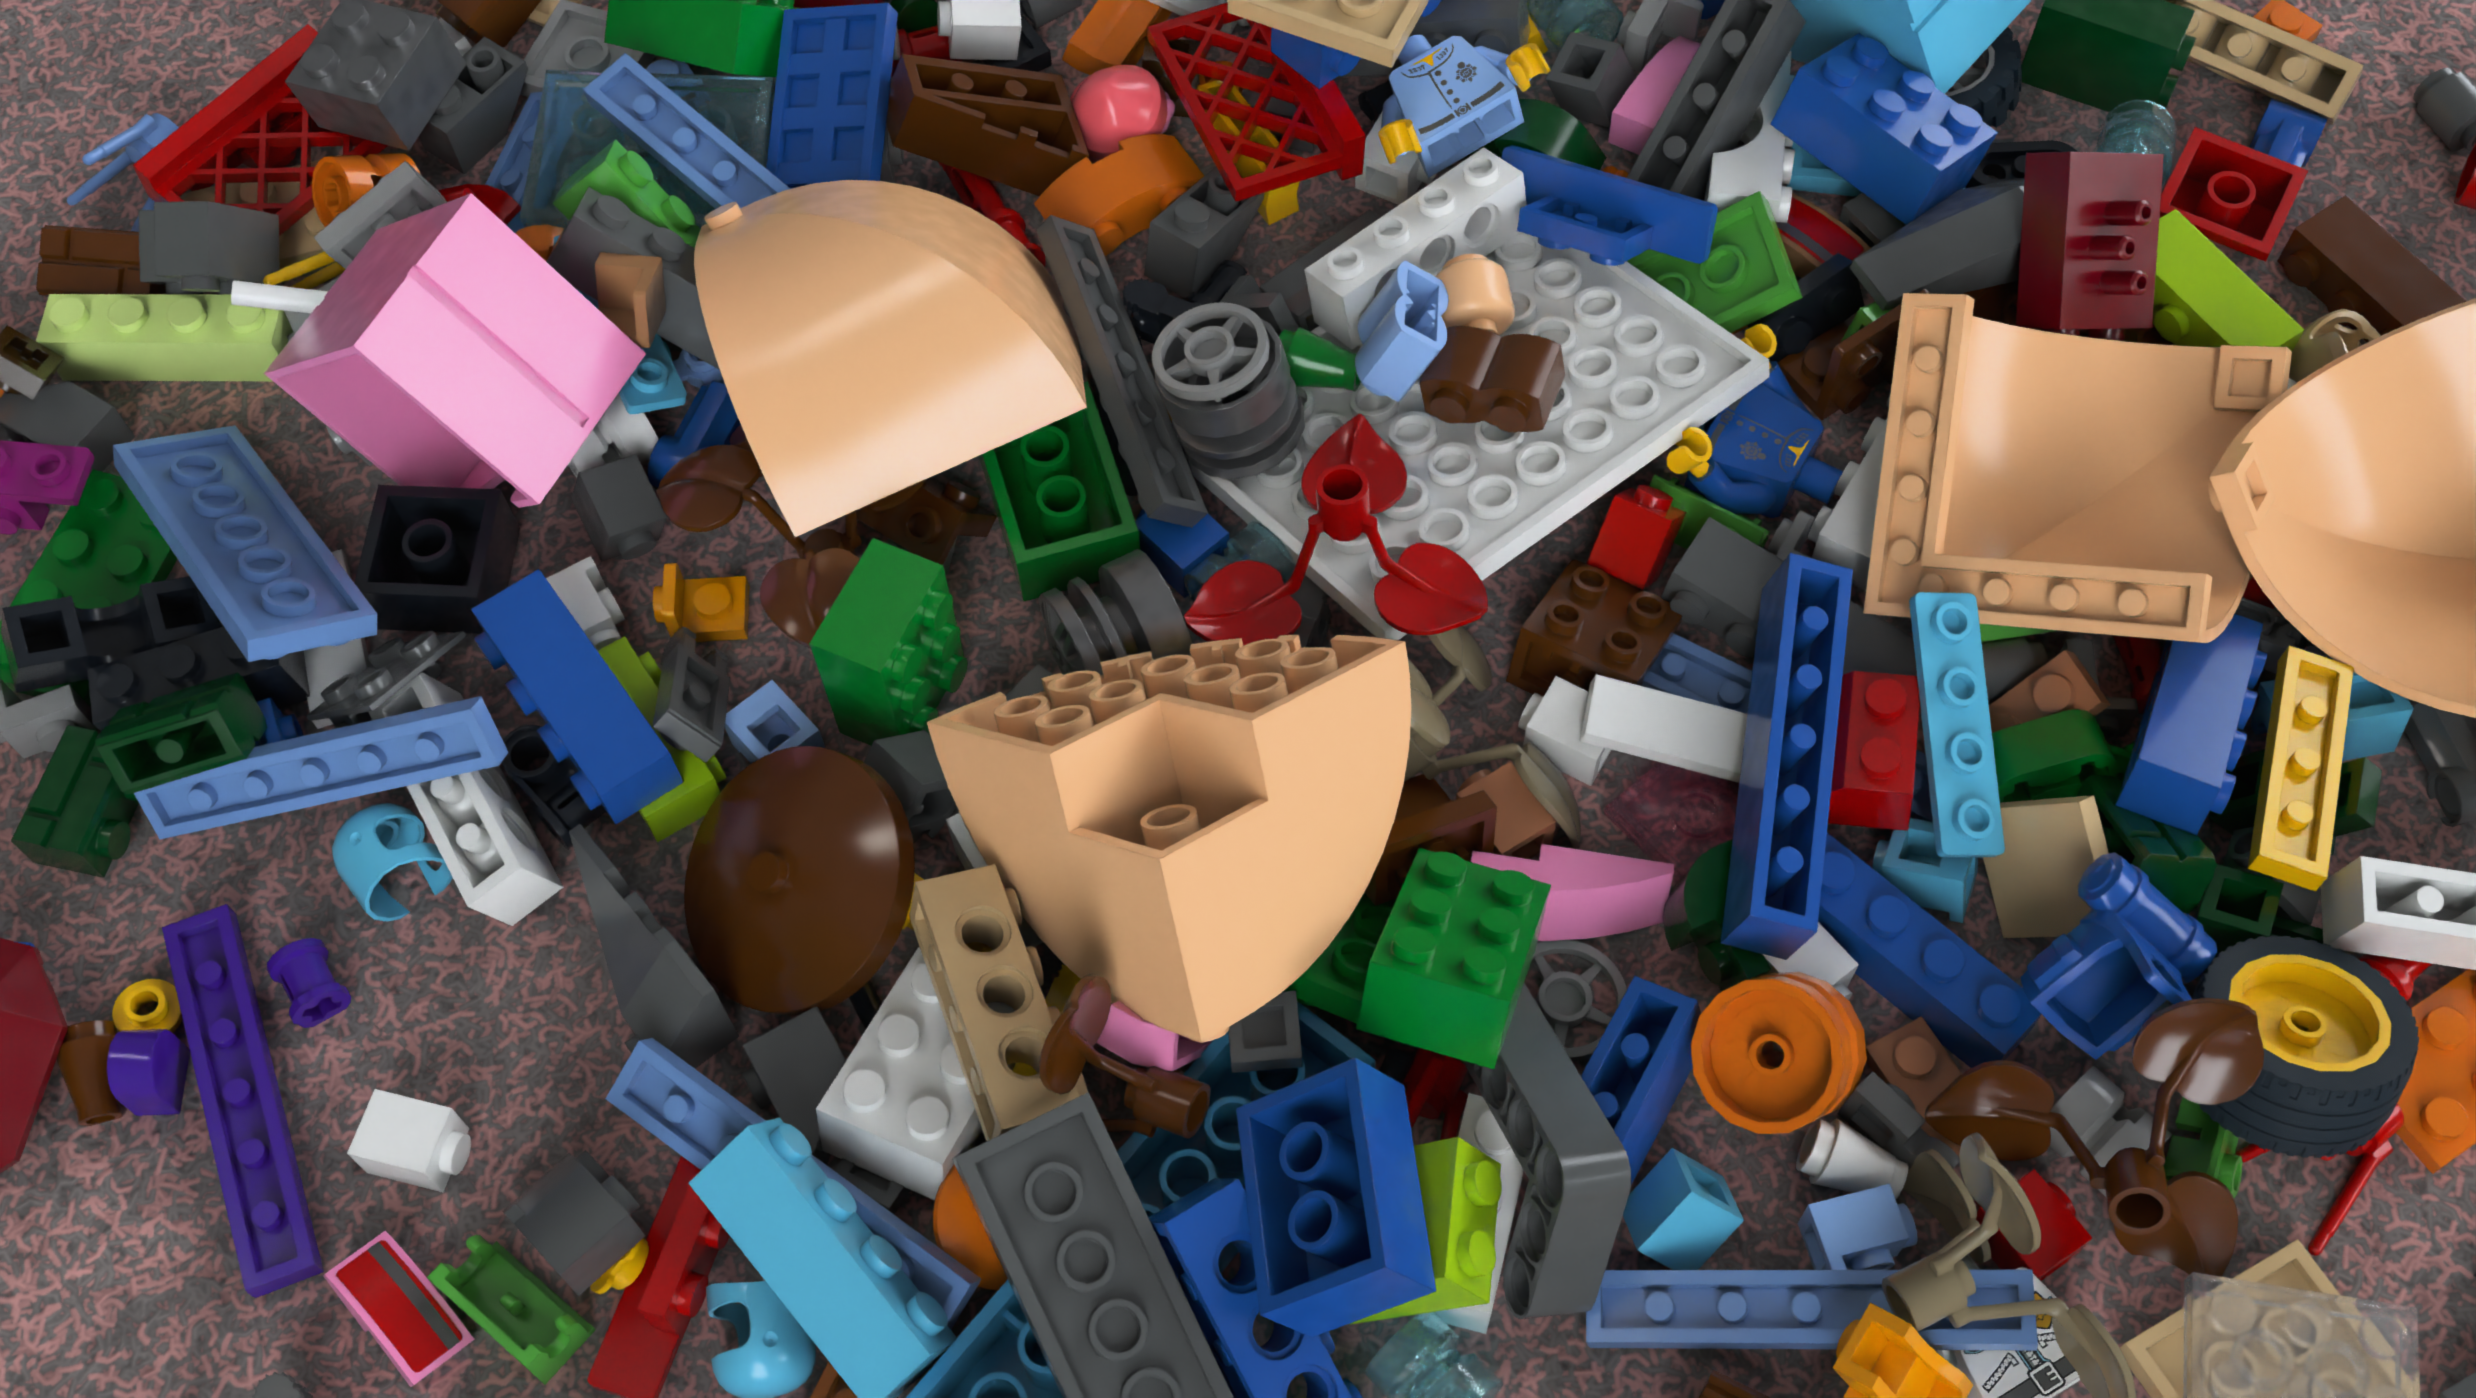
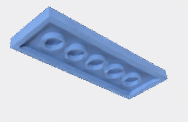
[113,425,377,662]

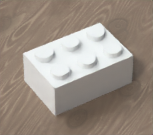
[816,947,1016,1201]

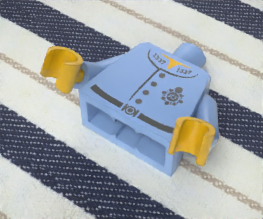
[1378,34,1551,178]

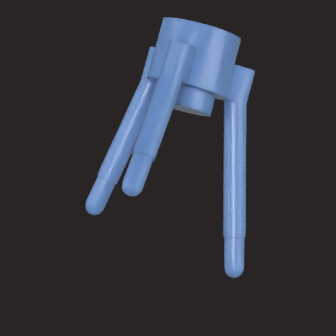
[67,113,179,232]

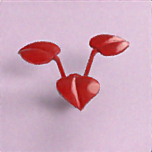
[1184,414,1488,646]

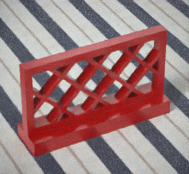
[1147,2,1366,202]
[132,24,388,236]

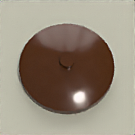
[684,746,915,1016]

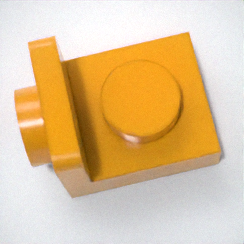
[653,563,750,642]

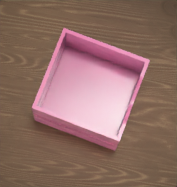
[264,193,646,508]

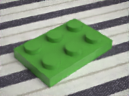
[1627,191,1803,333]

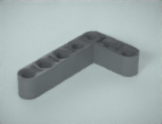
[1463,983,1631,1319]

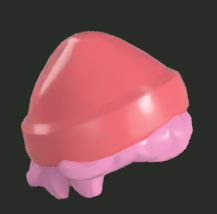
[1070,65,1175,163]

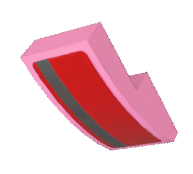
[323,1230,475,1387]

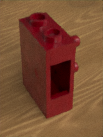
[2016,152,2164,340]

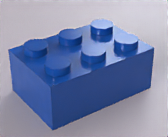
[1770,33,1998,225]
[1236,1058,1436,1337]

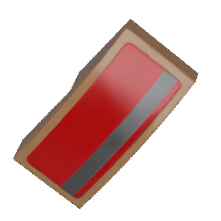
[1776,193,1871,278]

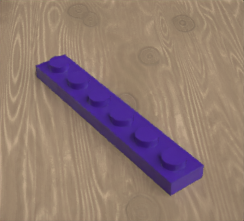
[162,904,324,1298]

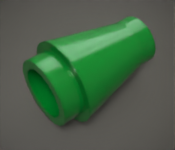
[1279,327,1361,392]

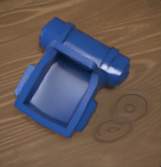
[2020,852,2217,1060]

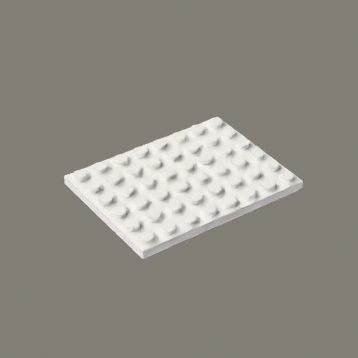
[1175,232,1769,640]

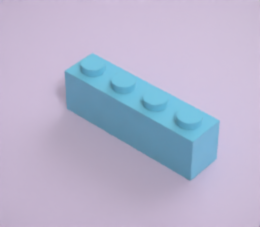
[688,1117,957,1398]

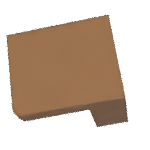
[595,252,666,348]

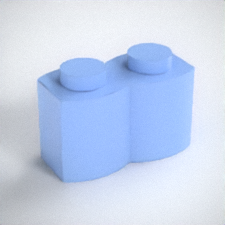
[1355,260,1448,402]

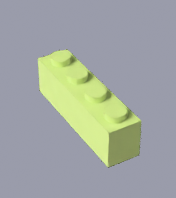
[36,294,293,382]

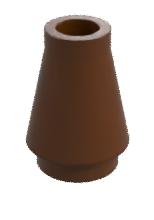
[56,1020,122,1126]

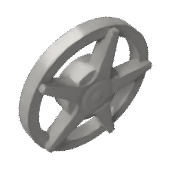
[1152,302,1270,402]
[1531,940,1627,1062]

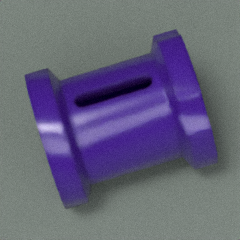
[267,938,351,1028]

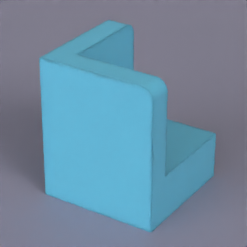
[1623,1148,1744,1270]

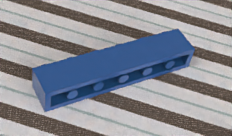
[1721,553,1853,960]

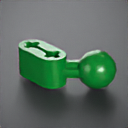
[1992,709,2135,803]

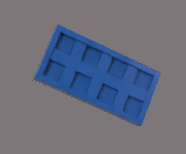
[766,3,898,189]

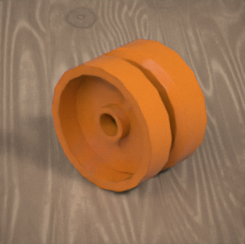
[1691,972,1867,1134]

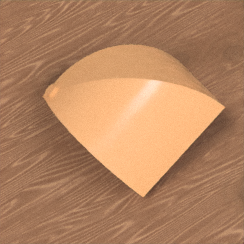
[694,180,1087,537]
[1863,293,2292,643]
[2208,298,2476,718]

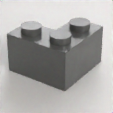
[139,201,280,294]

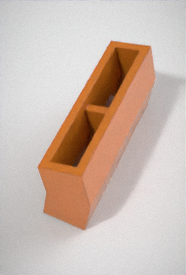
[1062,0,1172,75]

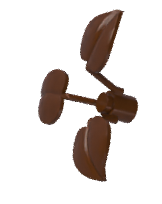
[656,445,928,649]
[1039,974,1211,1139]
[1925,998,2264,1292]

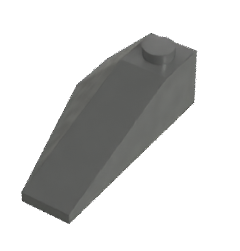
[1850,180,2024,311]
[569,824,739,1069]

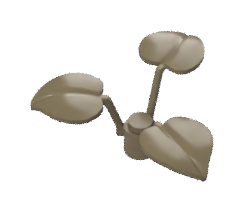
[1404,626,1581,849]
[1882,1132,2136,1398]

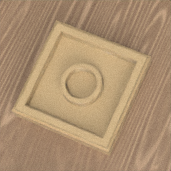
[1983,795,2109,938]

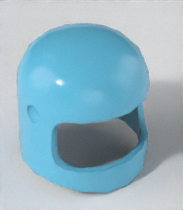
[332,803,453,922]
[706,1281,816,1398]

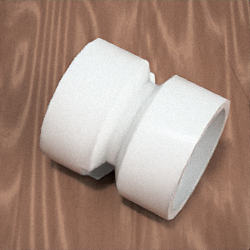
[568,393,659,478]

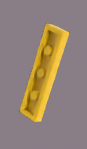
[2248,645,2354,892]

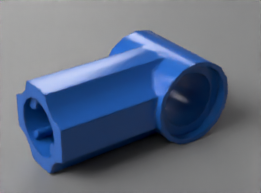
[2249,98,2328,167]
[648,380,740,488]

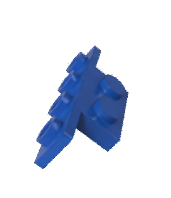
[1501,145,1718,266]

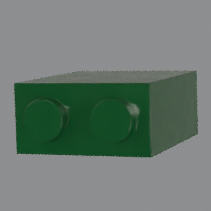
[2021,0,2196,125]

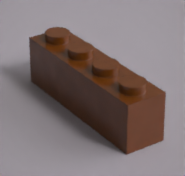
[2277,195,2466,343]

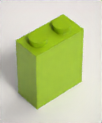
[1349,1137,1502,1325]

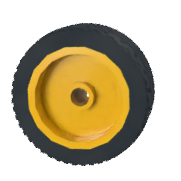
[2192,936,2419,1158]

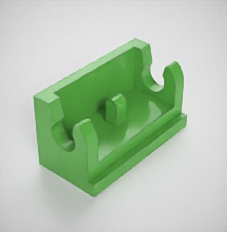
[427,1235,596,1385]

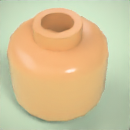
[1435,253,1515,335]

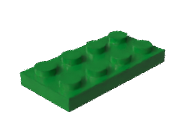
[0,469,178,708]

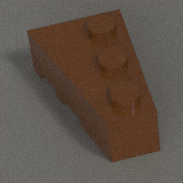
[886,54,1089,196]

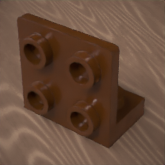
[1777,289,1931,421]
[1506,560,1683,697]
[1365,774,1497,906]

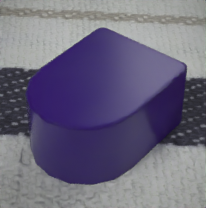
[107,1029,190,1116]

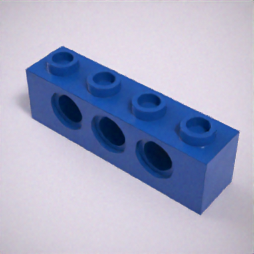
[1149,1178,1363,1398]

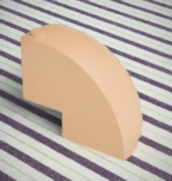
[927,635,1411,1043]

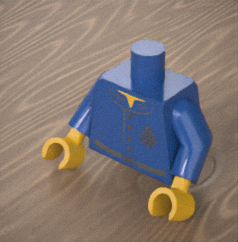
[1667,324,1843,518]

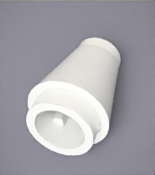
[1796,1118,1908,1199]

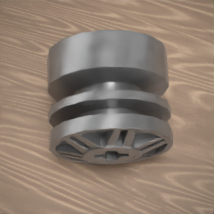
[1155,318,1305,479]
[1038,549,1192,675]

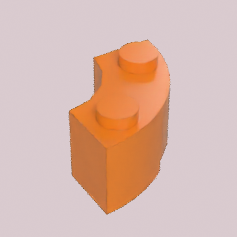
[1034,134,1204,256]

